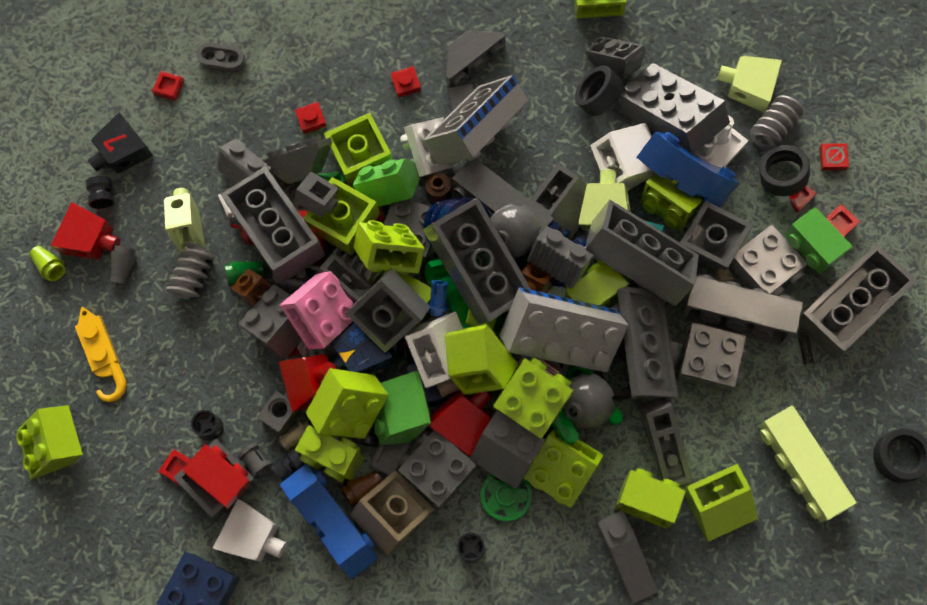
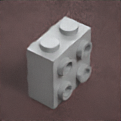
[729,225,807,296]

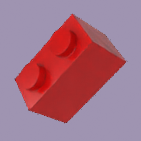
[182,444,250,510]

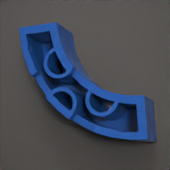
[636,131,739,207]
[280,464,378,579]

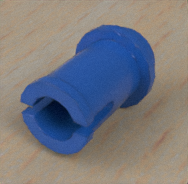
[428,280,449,316]

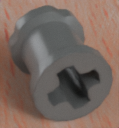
[237,442,272,479]

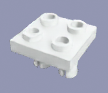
[694,115,748,168]
[401,117,459,177]

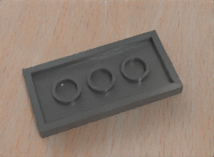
[617,287,678,399]

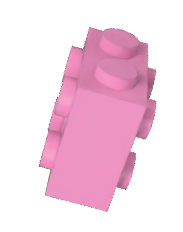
[280,271,354,349]

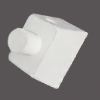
[213,499,287,562]

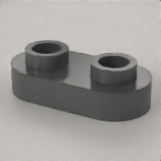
[196,42,246,72]

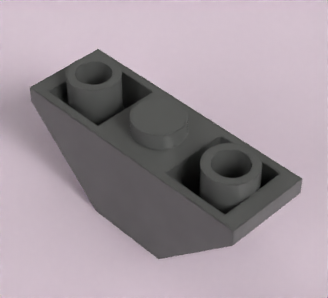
[446,30,505,88]
[585,37,645,81]
[262,136,332,184]

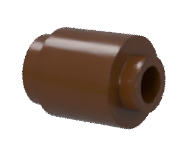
[425,173,452,206]

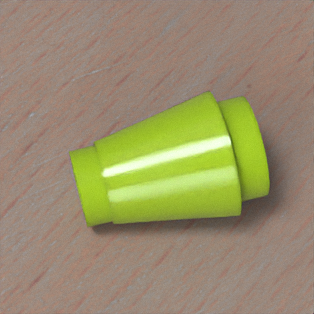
[29,246,65,281]

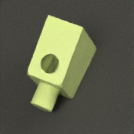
[717,56,781,112]
[579,169,631,230]
[164,188,205,253]

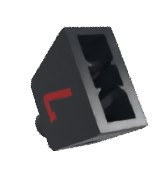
[87,113,153,174]

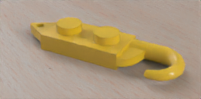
[75,307,127,402]

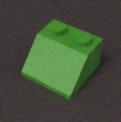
[353,158,421,207]
[784,207,853,274]
[374,371,431,445]

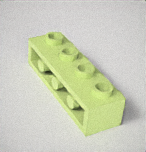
[759,405,857,523]

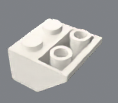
[590,123,656,191]
[405,311,463,388]

